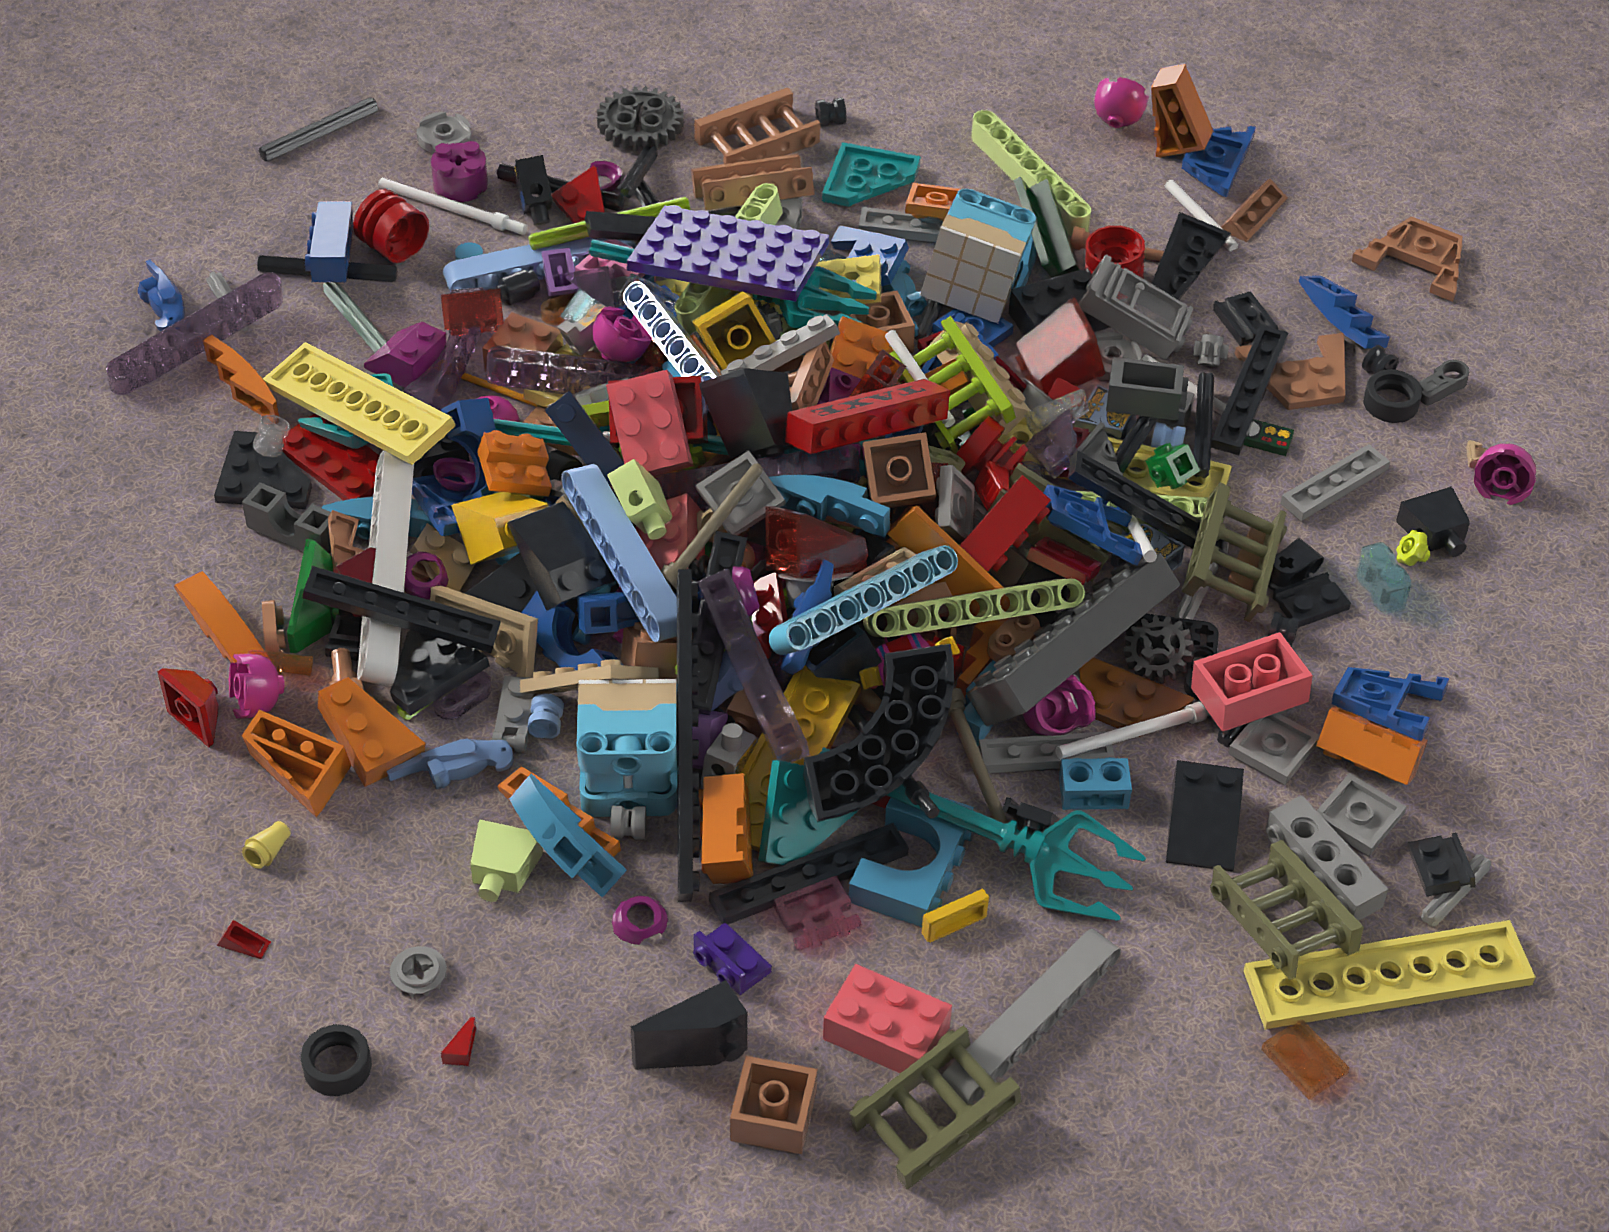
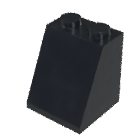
[699,368,795,463]

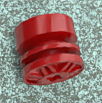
[353,189,430,264]
[1085,225,1145,301]
[956,416,1030,485]

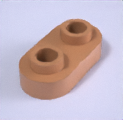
[262,600,286,657]
[987,614,1040,662]

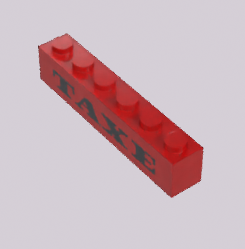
[785,379,950,454]

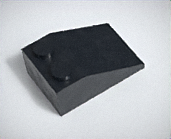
[507,501,615,611]
[1166,760,1244,872]
[630,980,748,1070]

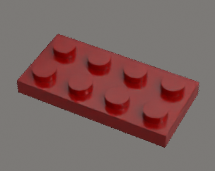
[273,413,380,501]

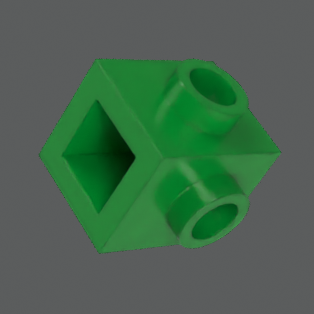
[1145,443,1200,489]

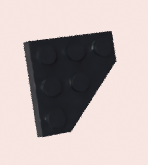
[214,431,312,509]
[390,630,490,715]

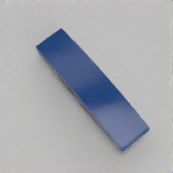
[1298,275,1390,349]

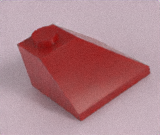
[157,668,219,747]

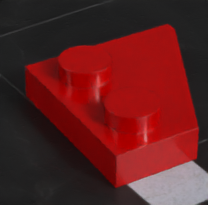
[552,166,605,224]

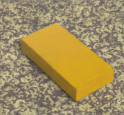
[922,888,989,943]

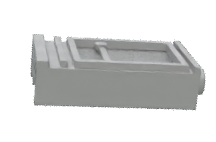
[1077,255,1194,360]

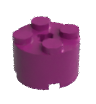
[431,141,488,203]

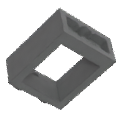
[1106,357,1189,420]

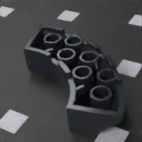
[805,530,896,681]
[803,644,954,822]

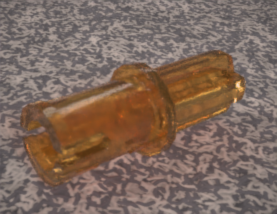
[248,649,313,676]

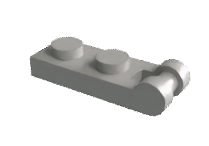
[492,676,535,753]

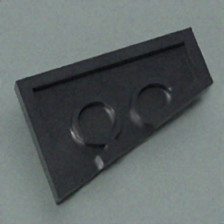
[465,552,537,613]

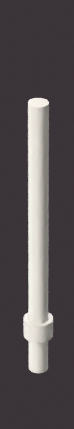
[378,178,528,235]
[1055,702,1210,759]

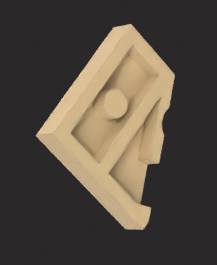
[410,523,476,591]

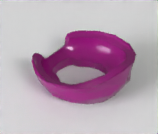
[579,161,622,192]
[433,458,476,492]
[404,551,449,600]
[732,566,760,617]
[612,895,669,945]

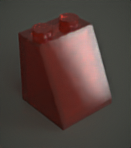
[1015,297,1106,397]
[765,506,868,579]

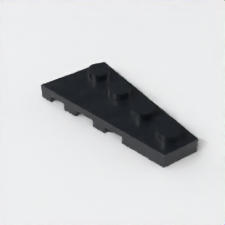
[1151,212,1231,300]

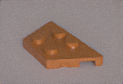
[1079,657,1194,737]

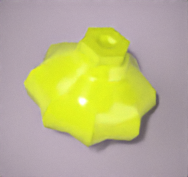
[1396,530,1430,566]

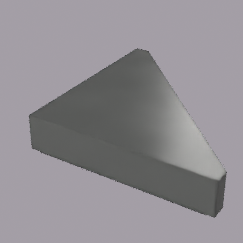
[1072,422,1123,476]

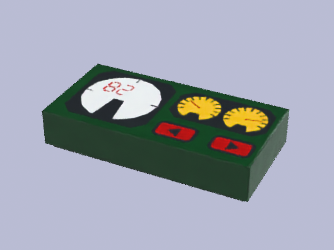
[1244,419,1294,456]

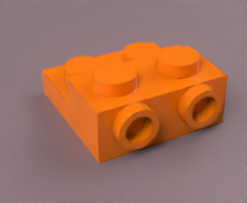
[905,183,961,221]
[830,316,894,393]
[477,430,552,497]

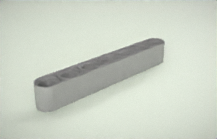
[942,929,1121,1105]

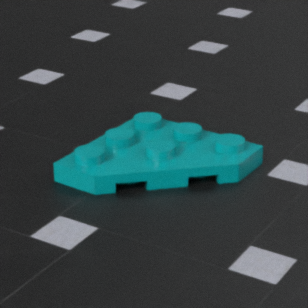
[822,142,921,207]
[758,760,858,866]

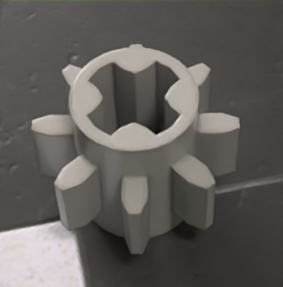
[1193,334,1229,367]

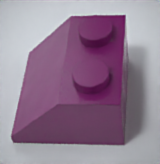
[364,321,446,391]

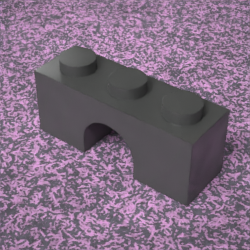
[242,482,331,554]

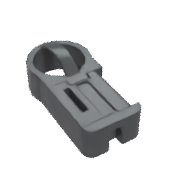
[1419,360,1469,405]

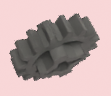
[1123,615,1194,684]

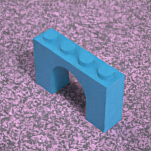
[848,795,974,927]

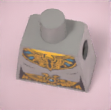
[700,723,757,789]

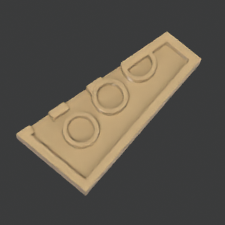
[430,585,538,678]
[520,659,659,694]

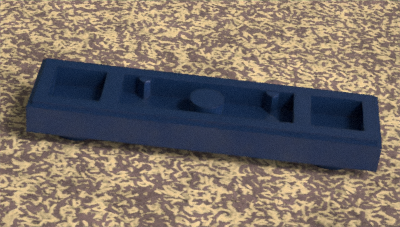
[545,391,637,492]

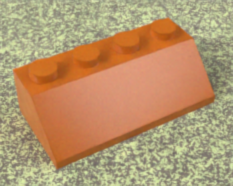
[885,506,1008,616]

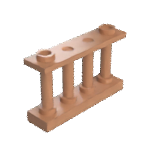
[694,87,820,164]
[691,154,814,210]
[773,342,834,411]

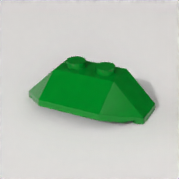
[287,539,342,654]

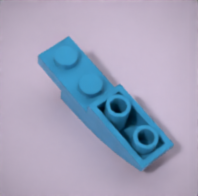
[769,475,890,537]
[322,497,449,540]
[509,774,627,897]

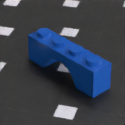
[441,398,499,501]
[577,586,703,634]
[522,591,623,671]

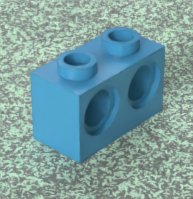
[1059,757,1132,810]

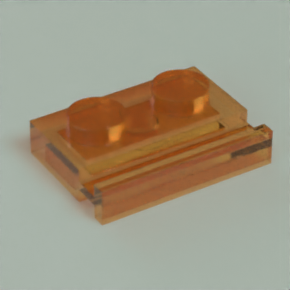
[1261,1020,1350,1100]

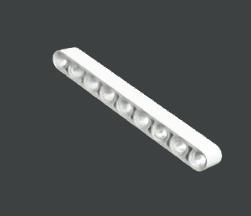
[357,451,414,687]

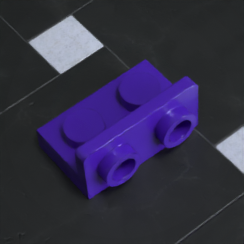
[693,922,772,995]

